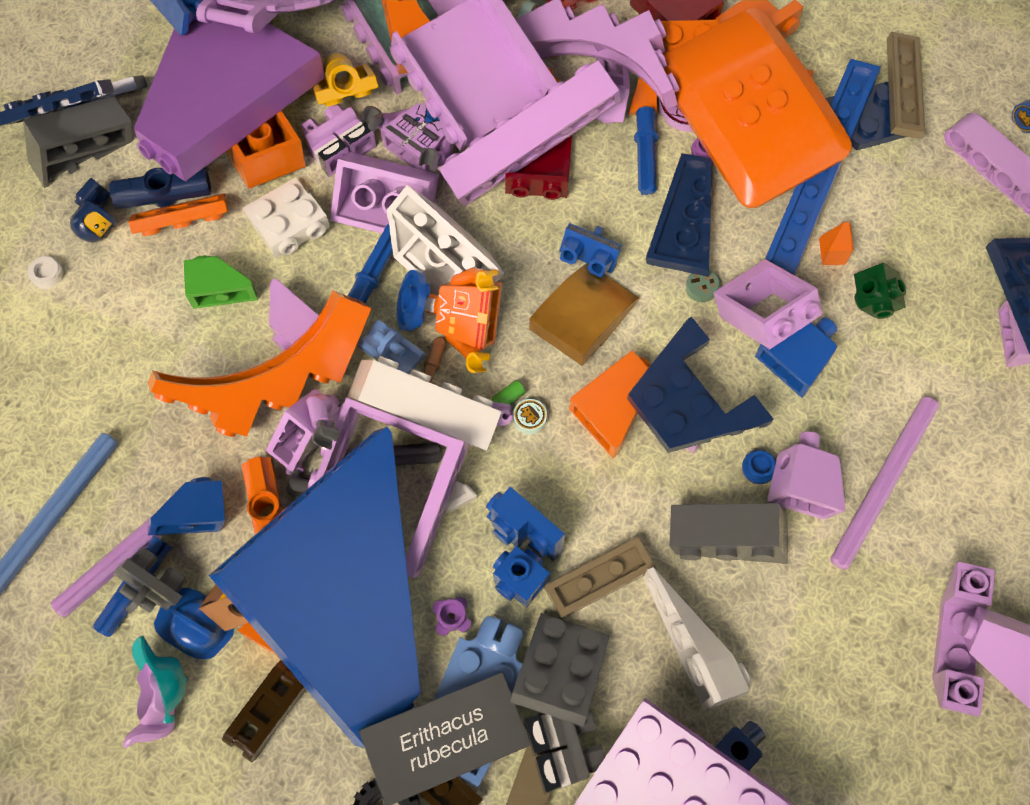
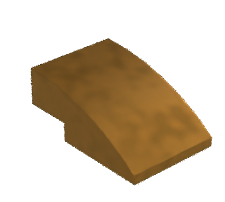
[529,263,639,366]

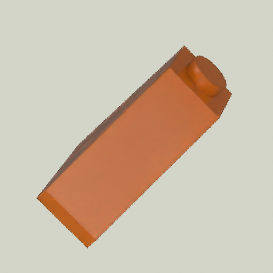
[569,350,651,458]

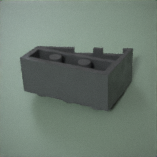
[23,96,132,188]
[669,503,788,564]

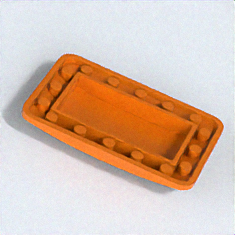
[663,8,852,208]

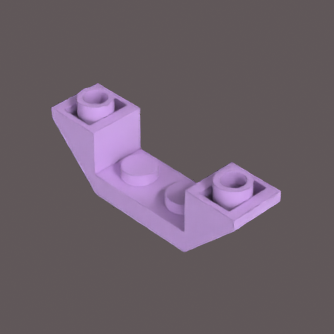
[932,561,995,717]

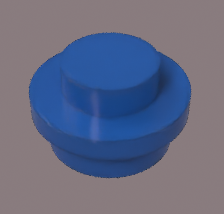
[742,450,776,484]

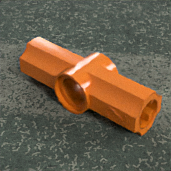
[241,456,284,534]

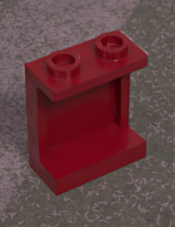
[505,135,572,200]

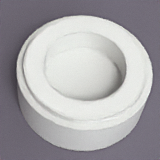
[28,256,64,289]

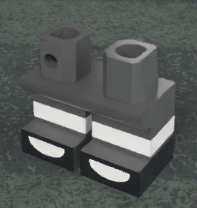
[524,709,605,795]

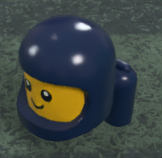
[70,178,118,243]

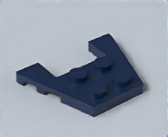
[627,317,774,453]

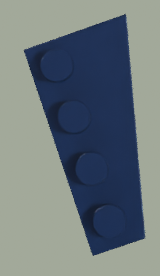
[646,153,712,277]

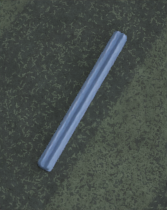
[0,433,118,595]

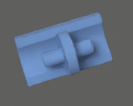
[357,319,425,374]

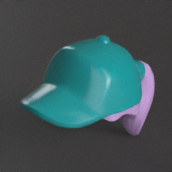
[123,635,188,748]

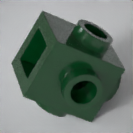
[854,262,906,319]

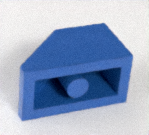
[147,477,225,536]

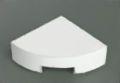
[430,480,477,514]

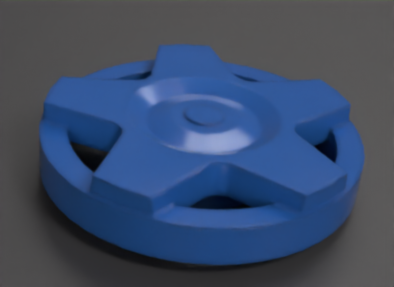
[396,269,430,332]

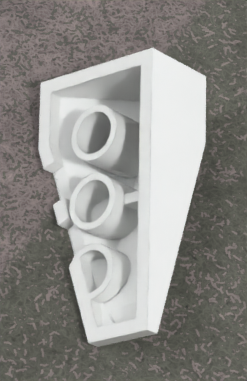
[643,567,750,712]

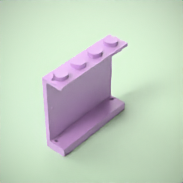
[390,0,557,151]

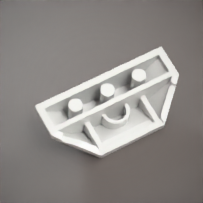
[386,185,505,295]

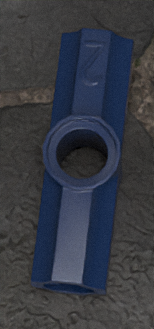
[109,167,212,209]

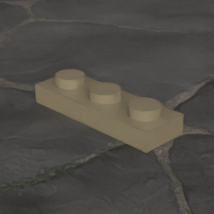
[544,537,656,619]

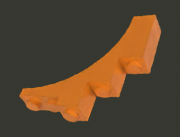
[148,290,372,437]

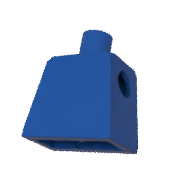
[755,317,837,398]

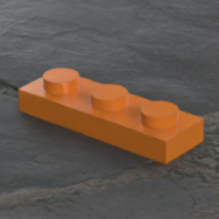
[128,193,229,236]

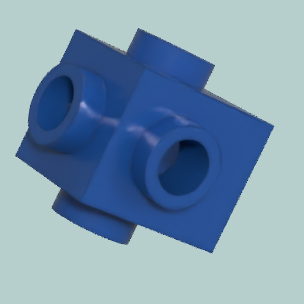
[493,546,550,608]

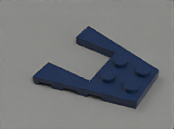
[0,75,147,126]
[986,238,1030,354]

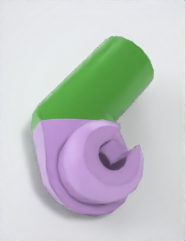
[491,380,526,426]

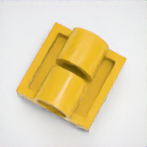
[312,53,378,106]

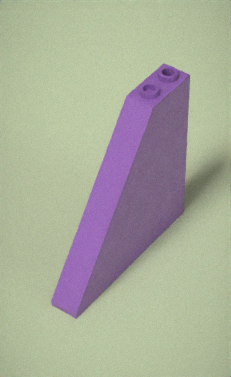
[134,7,325,181]

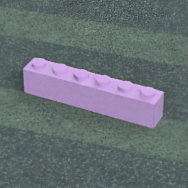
[438,60,621,206]

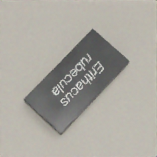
[358,672,531,805]

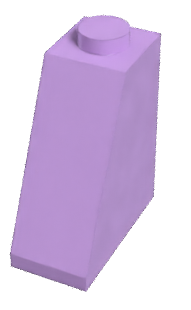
[962,606,1030,709]

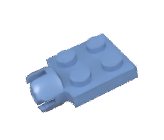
[434,616,524,700]

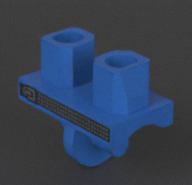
[559,223,623,277]

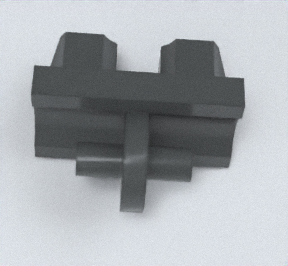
[113,548,186,613]

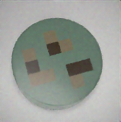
[686,270,720,302]

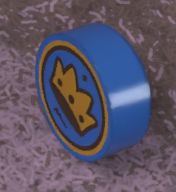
[1012,100,1030,133]

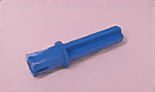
[634,106,659,195]
[347,224,393,304]
[93,535,173,637]

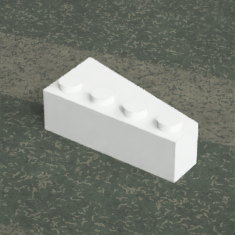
[347,356,501,451]

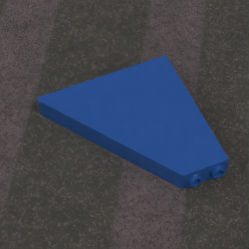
[208,427,421,748]

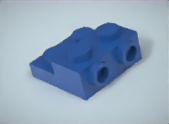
[486,486,565,562]

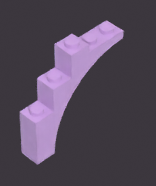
[515,0,679,110]

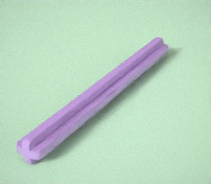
[830,396,939,570]

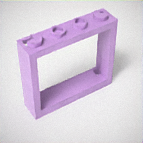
[308,398,469,578]

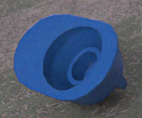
[154,588,234,659]

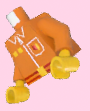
[424,267,502,373]

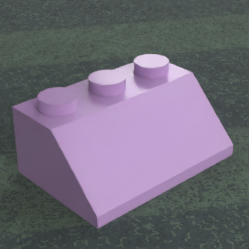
[330,152,440,233]

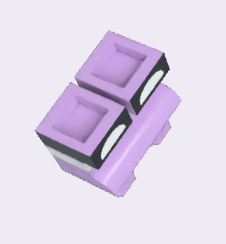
[301,104,376,177]

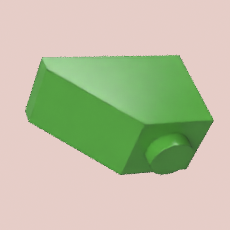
[183,255,258,309]

